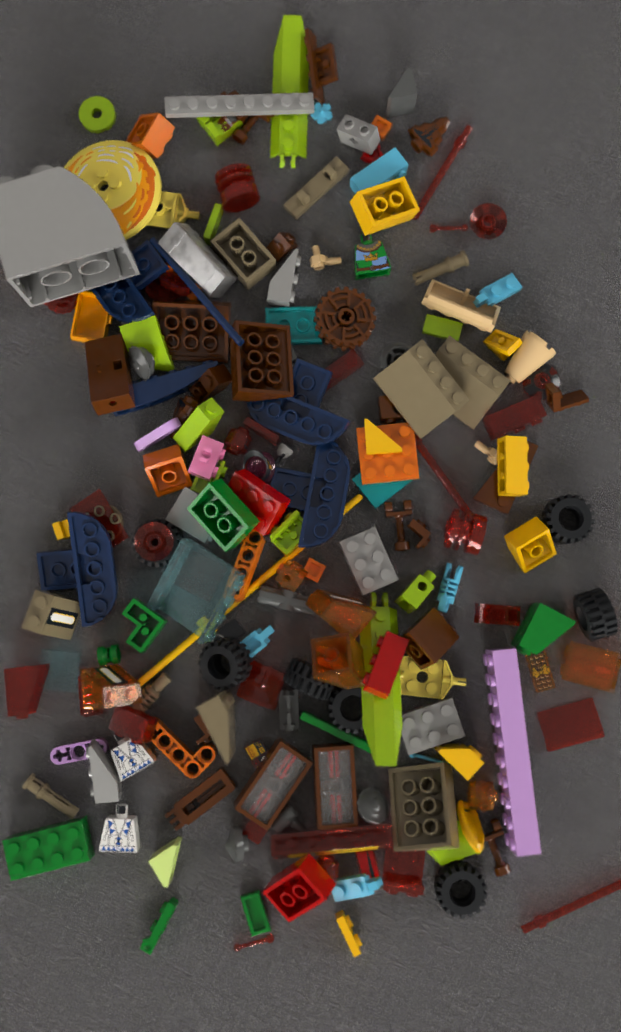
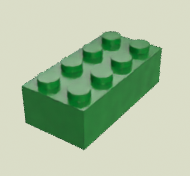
[2,816,95,881]

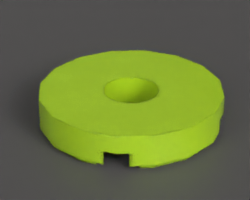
[78,96,116,134]

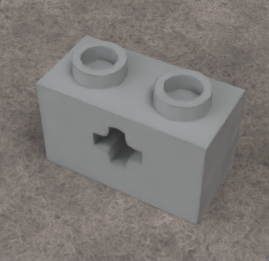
[337,114,381,155]

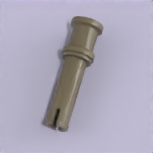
[412,250,469,286]
[22,773,80,820]

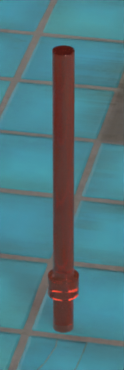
[413,125,473,221]
[414,432,475,520]
[521,879,621,934]

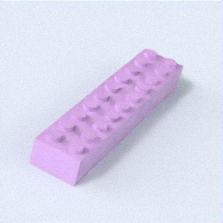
[483,647,541,857]

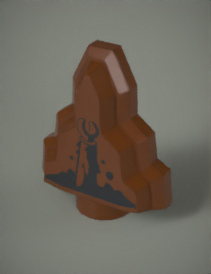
[407,116,450,157]
[169,394,200,439]

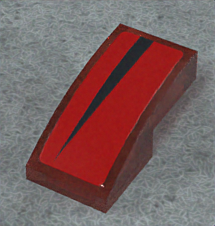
[351,835,382,878]

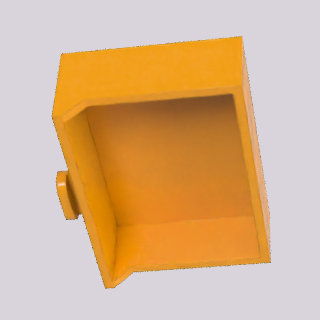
[70,291,113,342]

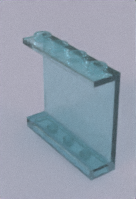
[146,539,245,644]

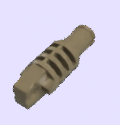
[126,672,172,719]

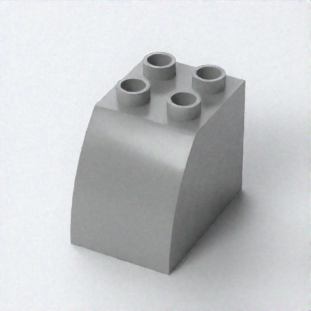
[0,165,140,307]

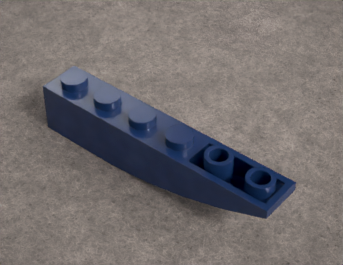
[112,360,218,417]

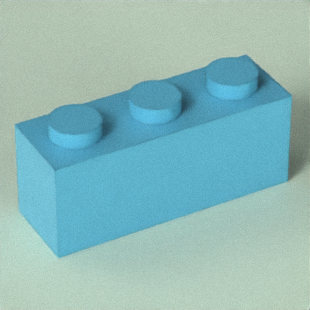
[350,147,408,194]

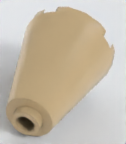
[504,330,556,384]

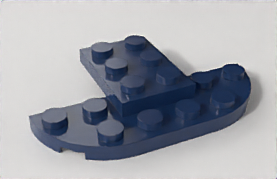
[91,239,169,323]
[245,358,351,445]
[271,441,350,548]
[36,511,118,627]

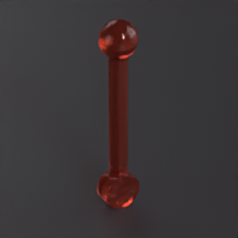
[429,224,468,233]
[233,934,274,952]

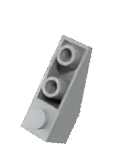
[267,248,302,307]
[86,739,122,804]

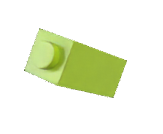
[173,397,224,452]

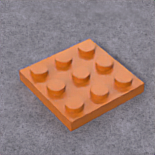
[356,422,419,485]

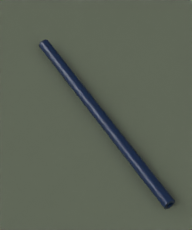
[150,237,244,346]

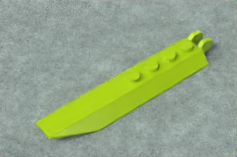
[270,15,309,168]
[359,592,402,766]

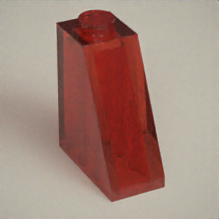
[4,664,50,719]

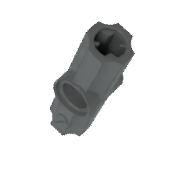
[258,586,318,615]

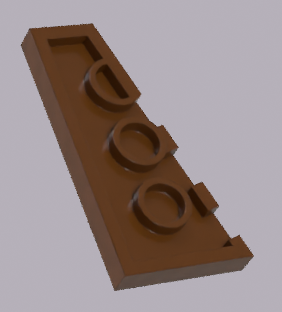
[472,441,538,515]

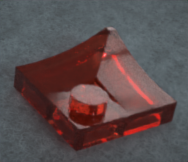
[236,659,285,710]

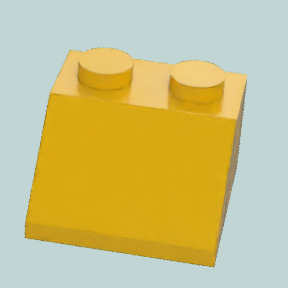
[504,516,557,574]
[434,743,484,780]

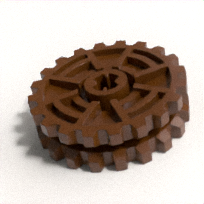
[313,286,376,351]

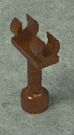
[232,115,274,145]
[384,500,412,551]
[484,818,511,877]

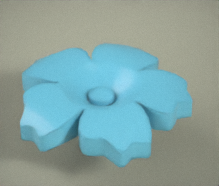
[311,102,333,124]

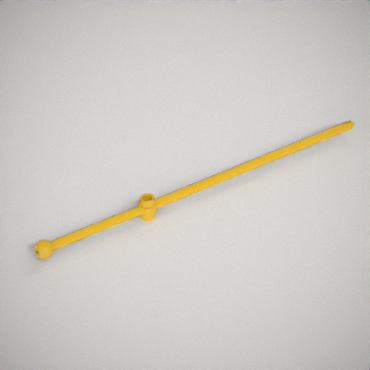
[125,494,363,696]

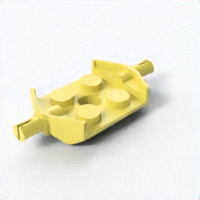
[146,191,200,229]
[400,655,466,700]

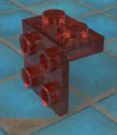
[382,843,425,897]

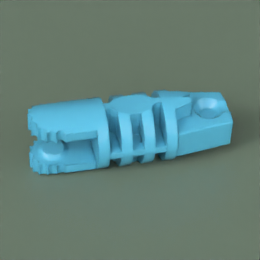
[437,562,464,613]

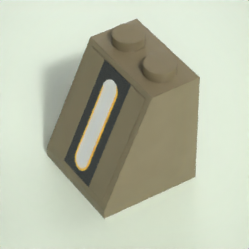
[21,589,80,640]

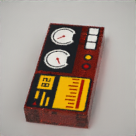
[244,737,276,774]

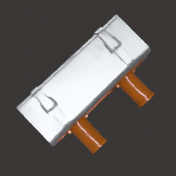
[158,222,238,300]

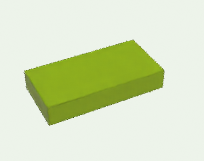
[203,203,223,246]
[422,314,463,341]

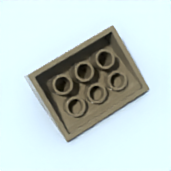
[435,335,511,430]
[373,339,470,439]
[196,690,236,764]
[388,762,460,852]

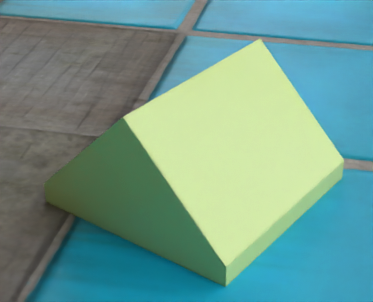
[148,836,182,888]

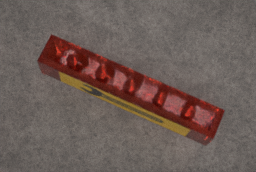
[270,823,393,860]

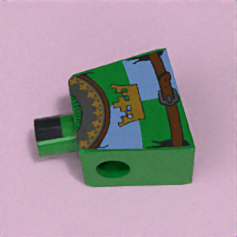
[354,234,391,281]

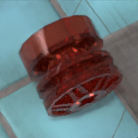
[214,163,260,213]
[444,508,487,556]

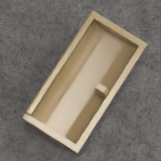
[421,279,501,333]

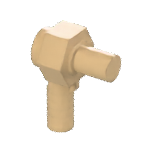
[310,245,342,270]
[474,440,497,465]

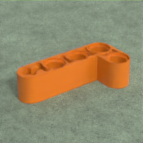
[225,529,266,603]
[141,716,217,779]

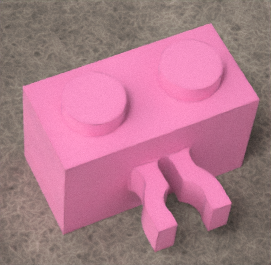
[188,435,226,482]

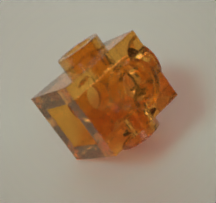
[275,560,309,592]
[467,780,498,811]

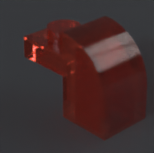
[474,603,521,626]

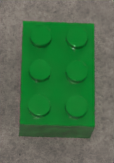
[187,478,260,552]

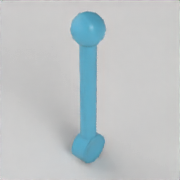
[409,753,449,764]

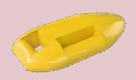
[456,800,485,853]

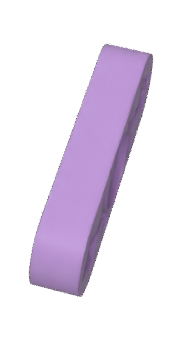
[134,417,182,452]
[50,738,109,765]

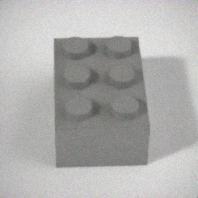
[339,527,399,596]
[401,696,465,755]

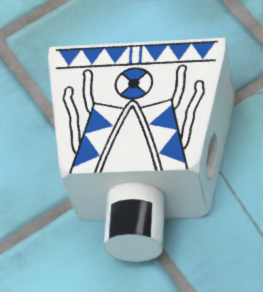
[111,729,157,781]
[99,804,141,853]

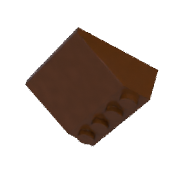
[152,299,231,363]
[230,320,294,402]

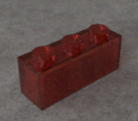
[482,394,547,441]

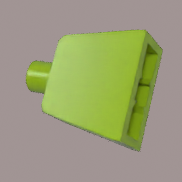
[394,570,436,614]

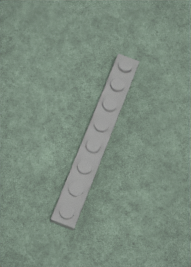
[165,92,314,118]

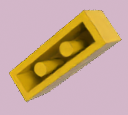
[497,435,529,497]

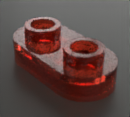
[160,271,192,297]

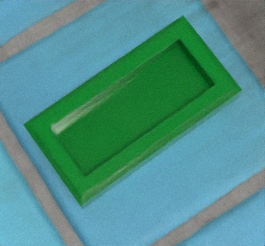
[240,889,271,937]

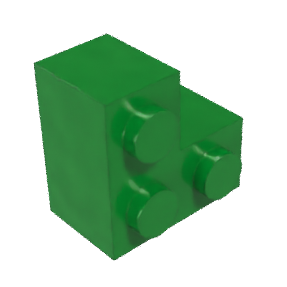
[122,598,168,653]

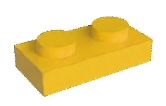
[335,910,362,957]

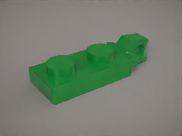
[140,897,179,955]

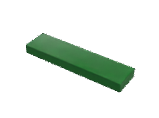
[300,710,371,753]

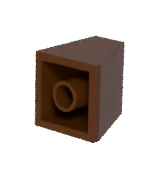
[400,607,460,670]

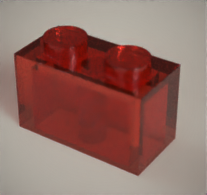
[108,705,158,745]

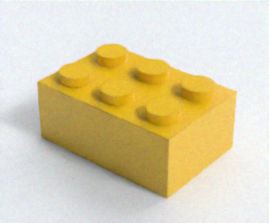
[350,176,420,236]

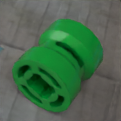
[97,644,121,666]

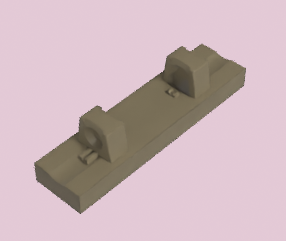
[283,156,349,220]

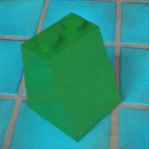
[511,603,576,656]

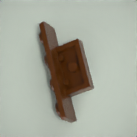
[304,28,339,104]

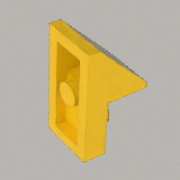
[483,329,522,361]

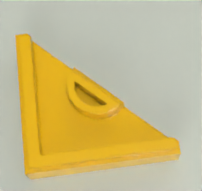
[364,418,402,455]

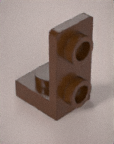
[545,382,589,412]

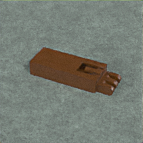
[164,767,237,831]

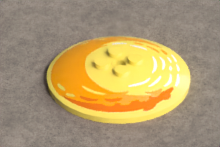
[64,140,162,240]

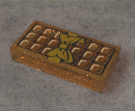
[525,650,556,693]

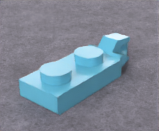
[473,273,523,308]
[240,625,275,658]
[332,873,383,902]

